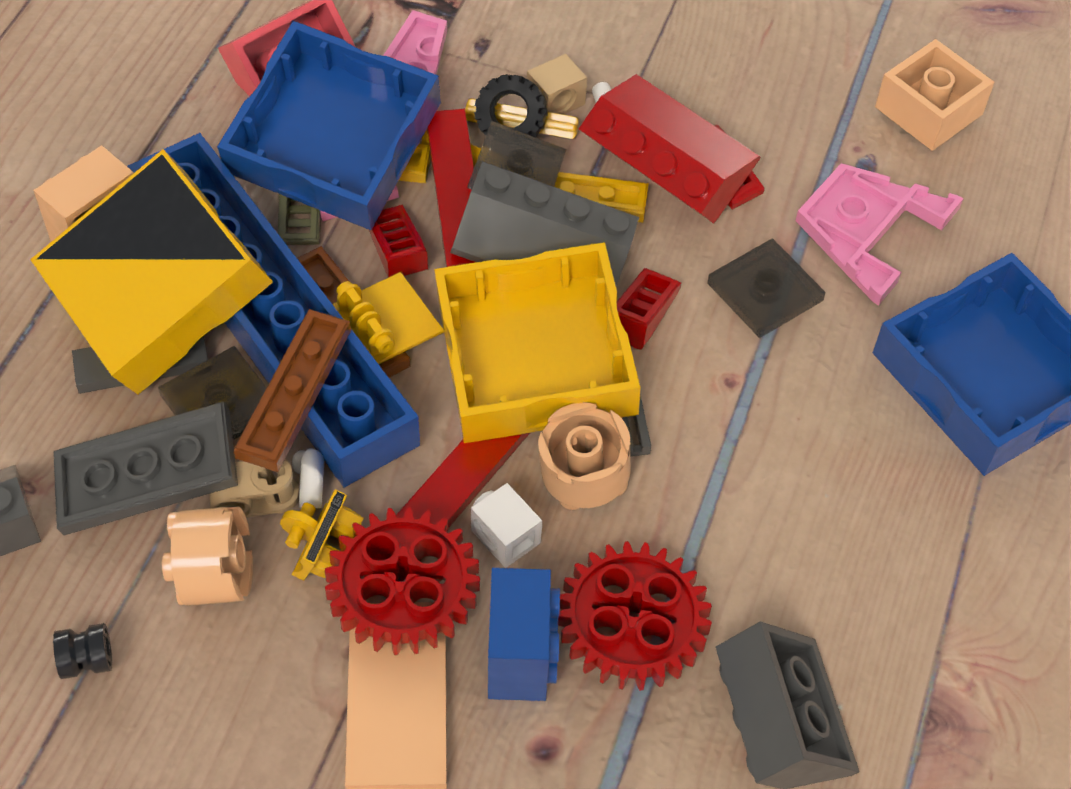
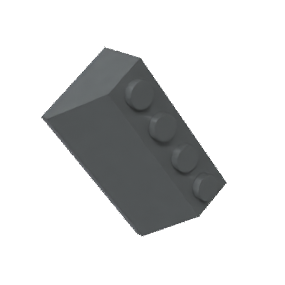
[450,161,639,286]

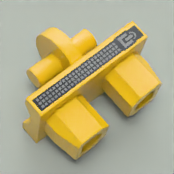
[280,489,364,581]

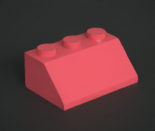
[218,0,355,96]

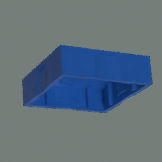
[217,21,441,230]
[873,253,1071,476]

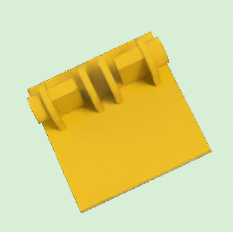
[332,272,444,364]

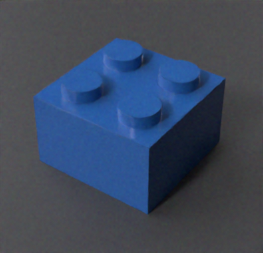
[488,568,560,701]

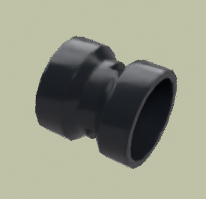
[53,623,112,679]

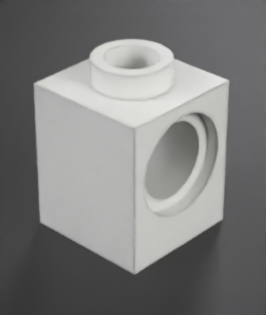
[471,483,542,568]

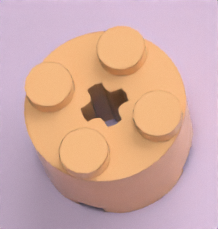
[538,402,631,510]
[162,507,253,606]

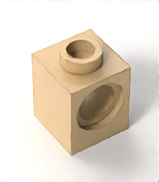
[527,54,587,114]

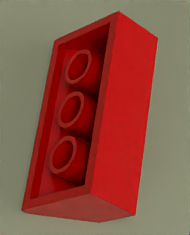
[578,74,761,224]

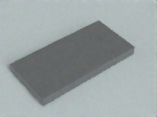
[53,402,238,535]

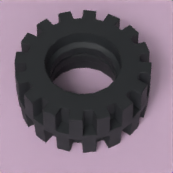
[474,74,547,147]

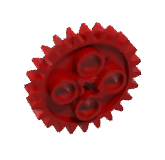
[324,507,480,655]
[558,541,712,691]

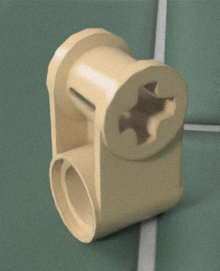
[210,459,299,518]

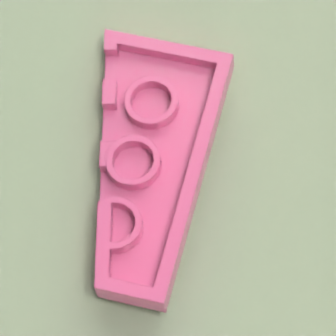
[383,10,447,143]

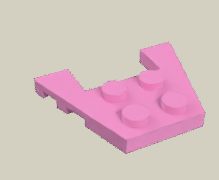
[796,163,964,306]

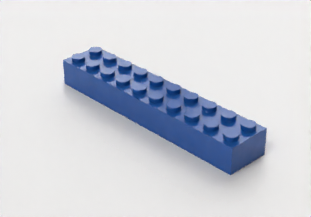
[127,133,420,488]

